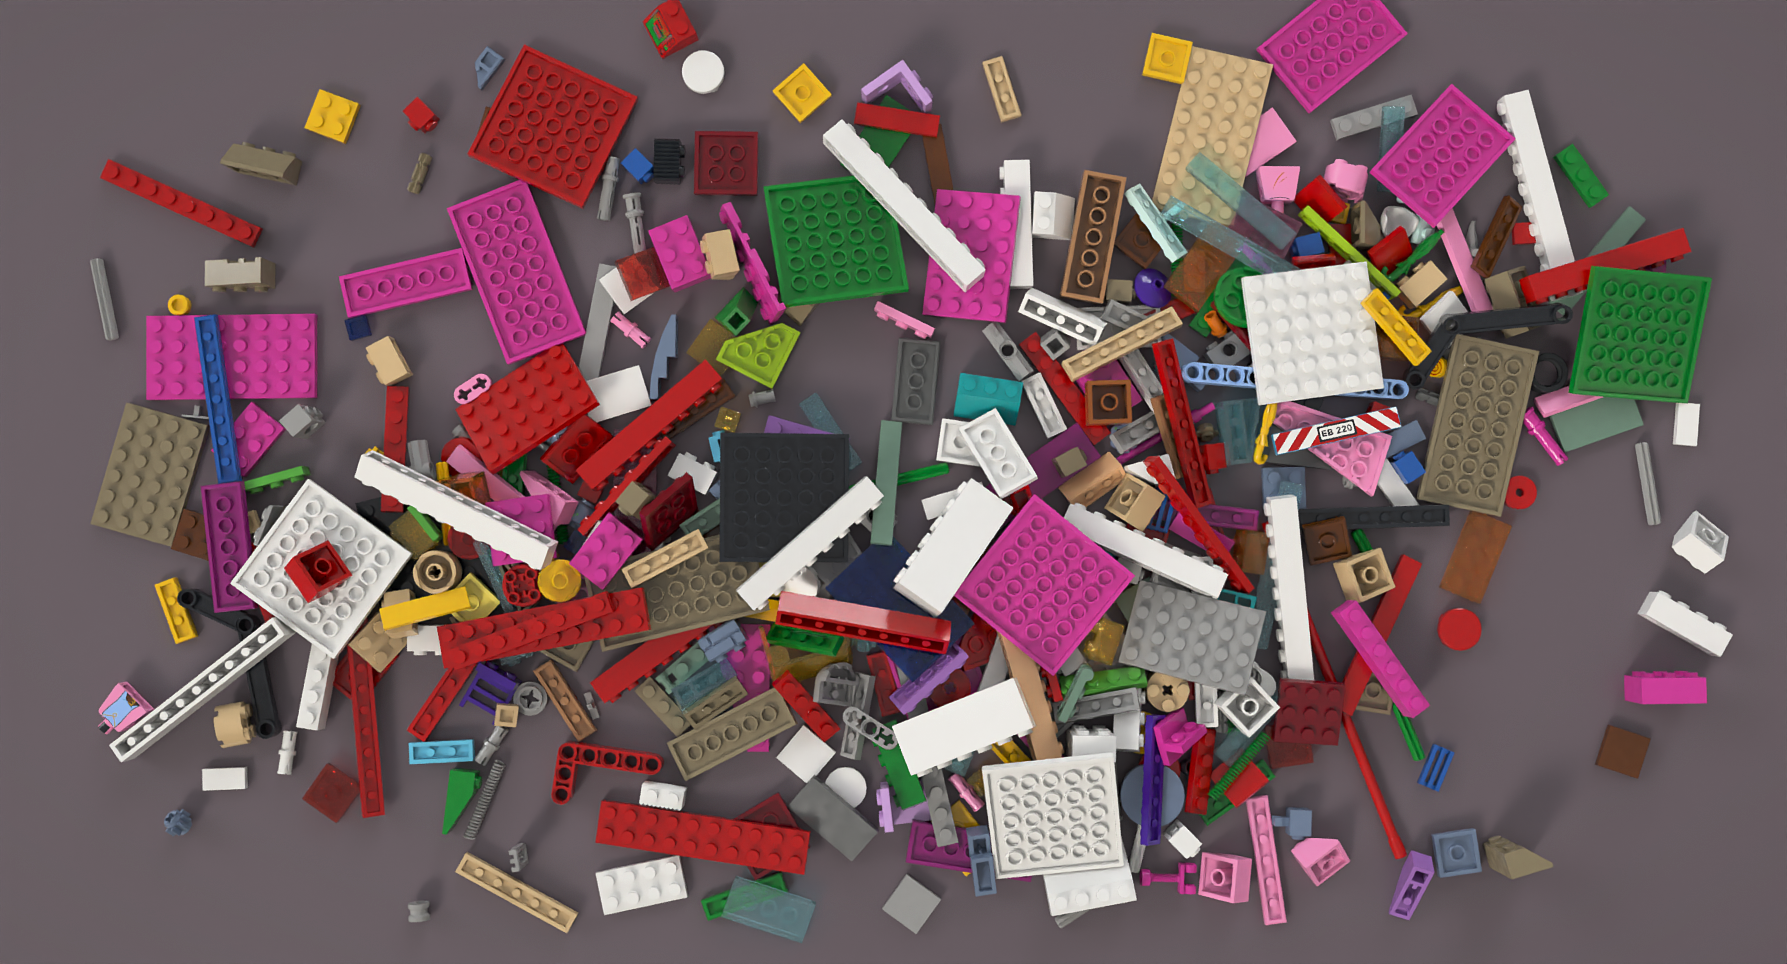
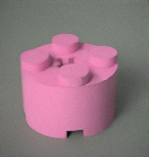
[1324,159,1368,203]

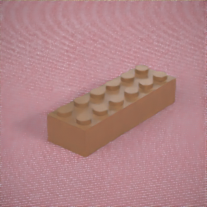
[1059,170,1127,305]

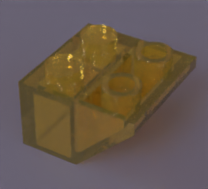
[1083,617,1125,666]

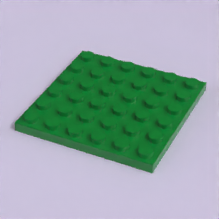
[763,176,909,307]
[1568,265,1712,404]

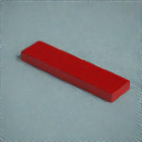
[854,102,940,138]

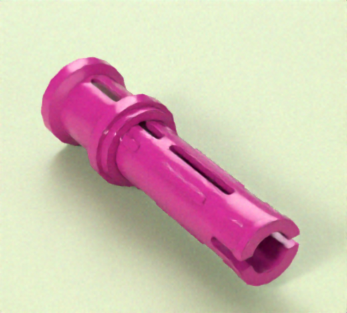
[1523,406,1568,466]

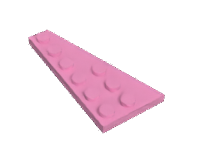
[1273,401,1392,497]

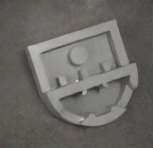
[813,662,859,707]

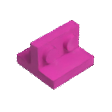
[1153,707,1207,766]

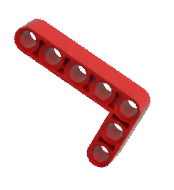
[551,741,664,805]

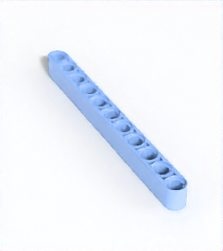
[1180,362,1409,400]

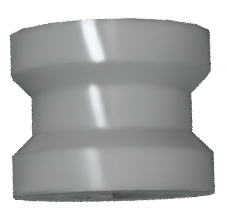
[408,901,430,922]

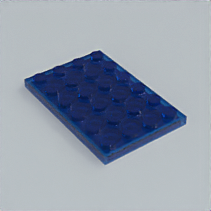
[825,537,975,683]

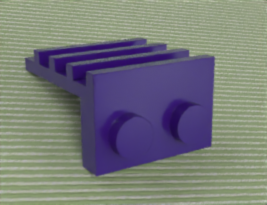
[459,660,522,725]

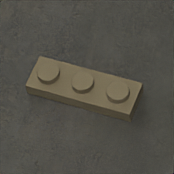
[682,675,748,730]
[635,676,691,737]

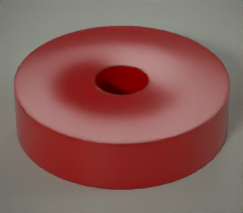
[1504,476,1537,509]

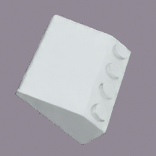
[1043,836,1137,916]

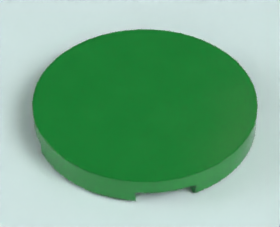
[1214,266,1266,328]

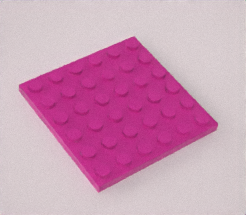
[954,494,1135,676]

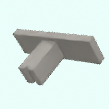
[182,405,209,420]
[584,691,600,720]

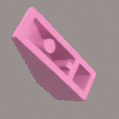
[519,470,579,526]

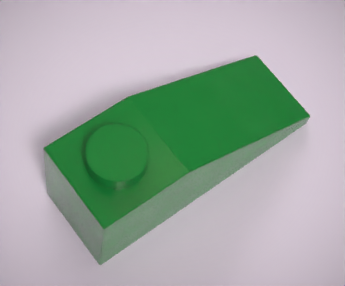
[442,768,482,834]

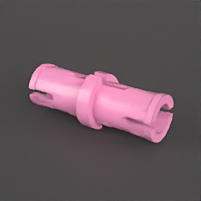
[610,311,651,349]
[948,771,985,812]

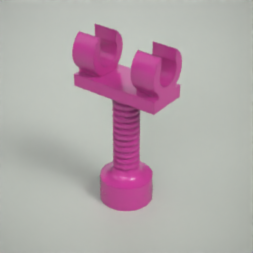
[1139,862,1197,894]

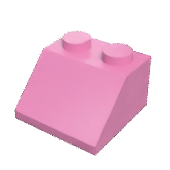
[1198,852,1252,903]

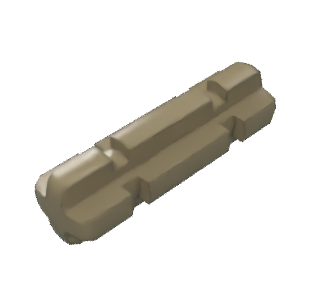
[407,153,432,194]

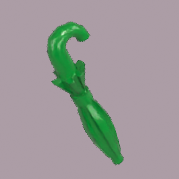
[1381,229,1444,282]

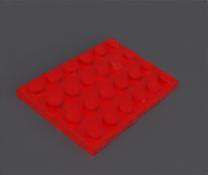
[455,343,600,475]

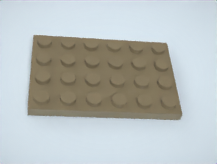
[90,402,210,547]

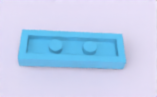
[409,739,475,764]

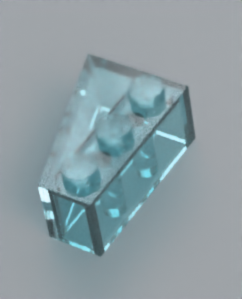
[1214,398,1260,466]

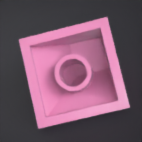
[1291,838,1350,887]

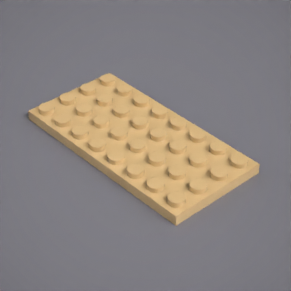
[1152,46,1273,228]

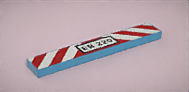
[1271,407,1401,456]

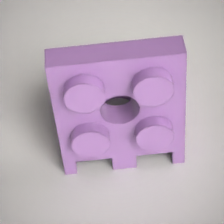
[861,60,933,114]
[876,777,931,832]

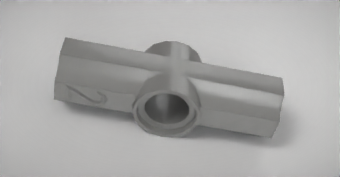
[982,322,1034,382]
[407,440,436,480]

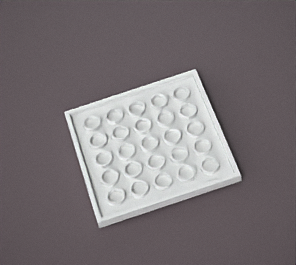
[1241,261,1384,405]
[230,479,413,659]
[982,752,1124,879]

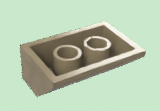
[220,142,302,186]
[1484,266,1541,339]
[1482,836,1553,879]

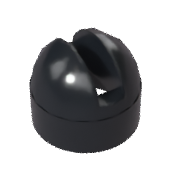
[1180,758,1191,775]

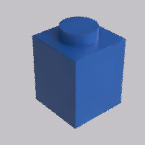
[621,148,654,185]
[1289,232,1325,257]
[1390,450,1426,484]

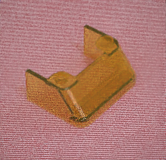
[757,625,853,681]

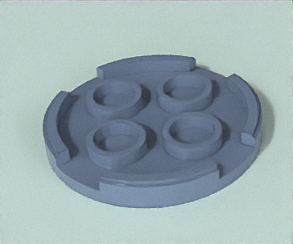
[1120,764,1185,826]

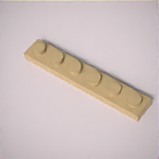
[1061,306,1183,382]
[455,852,578,933]

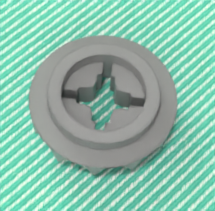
[513,682,547,716]

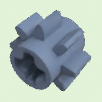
[164,809,192,836]

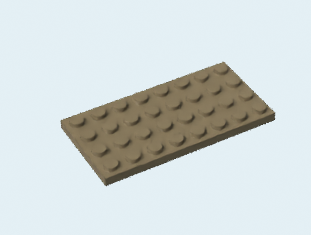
[1416,334,1539,517]
[584,535,770,652]

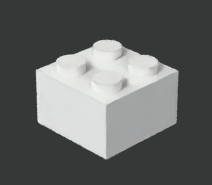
[1214,676,1280,737]

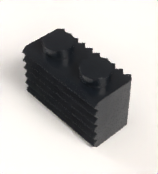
[653,139,685,185]

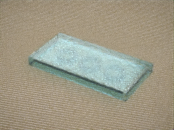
[721,876,816,943]

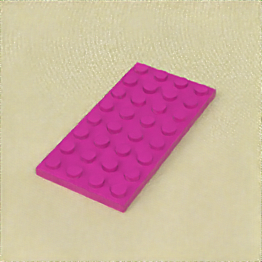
[447,180,586,365]
[146,314,317,400]

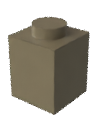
[1104,279,1136,304]
[1051,447,1087,478]

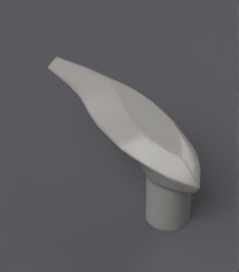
[1466,221,1478,260]

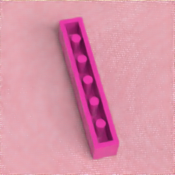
[1331,600,1430,718]

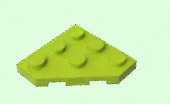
[715,323,801,389]

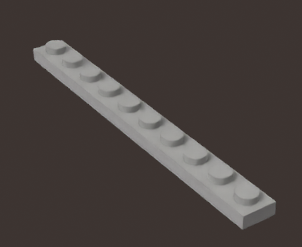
[892,645,959,847]

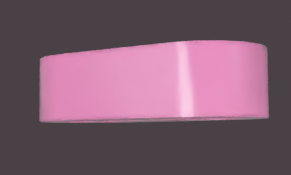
[454,374,493,404]

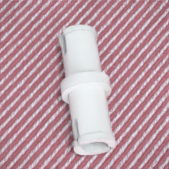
[277,730,298,775]

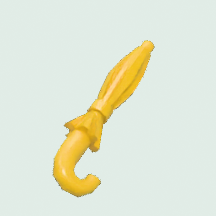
[1398,285,1463,322]
[1253,403,1278,465]

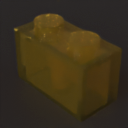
[388,510,440,560]

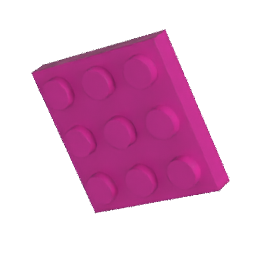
[485,494,557,566]

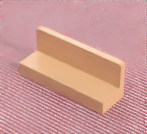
[1058,452,1126,507]

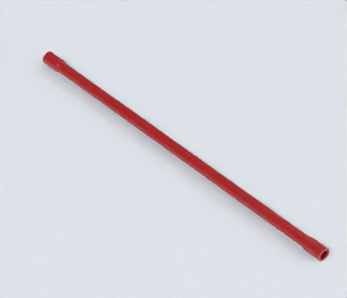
[1262,521,1407,859]

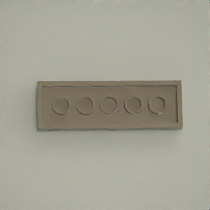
[667,688,798,781]

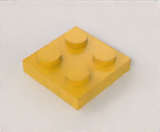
[1142,33,1193,84]
[772,63,832,124]
[304,89,361,144]

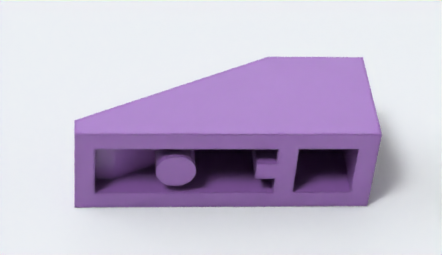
[1389,850,1435,920]

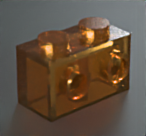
[1232,529,1269,575]

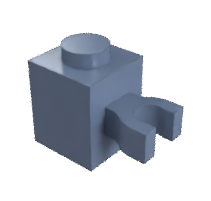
[1271,807,1312,840]

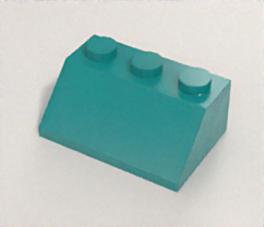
[953,373,1023,426]

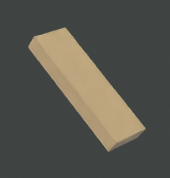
[982,56,1021,123]

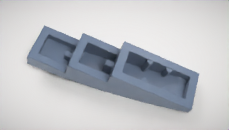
[649,314,678,400]

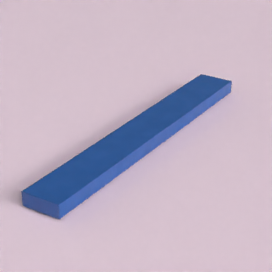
[194,314,242,484]

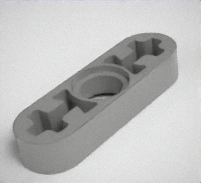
[843,707,898,750]

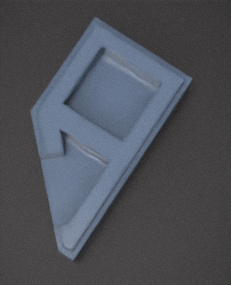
[475,46,505,90]

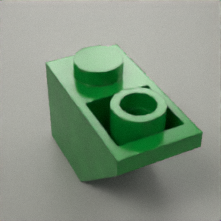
[714,287,758,336]

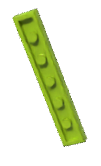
[1298,205,1401,300]

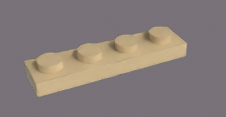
[622,529,708,588]

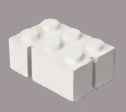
[1066,725,1116,763]

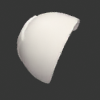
[1380,206,1419,237]

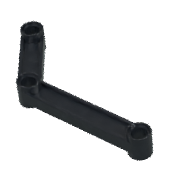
[1403,302,1573,390]
[177,588,282,739]

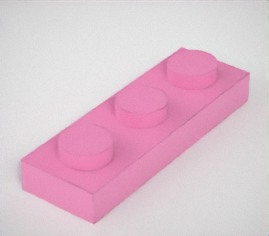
[874,301,935,339]

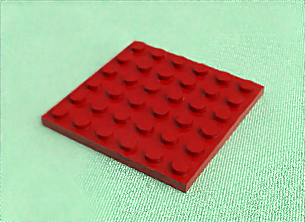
[467,45,638,209]

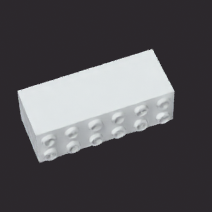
[893,478,1013,618]
[892,677,1036,777]

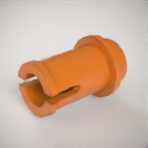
[1204,310,1227,338]

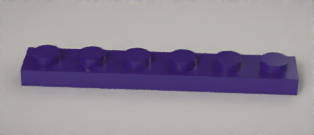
[1140,714,1166,846]

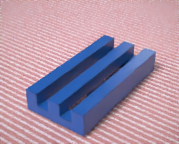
[1146,487,1173,534]
[1417,744,1454,792]

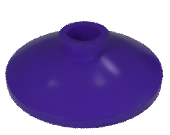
[1134,268,1172,308]

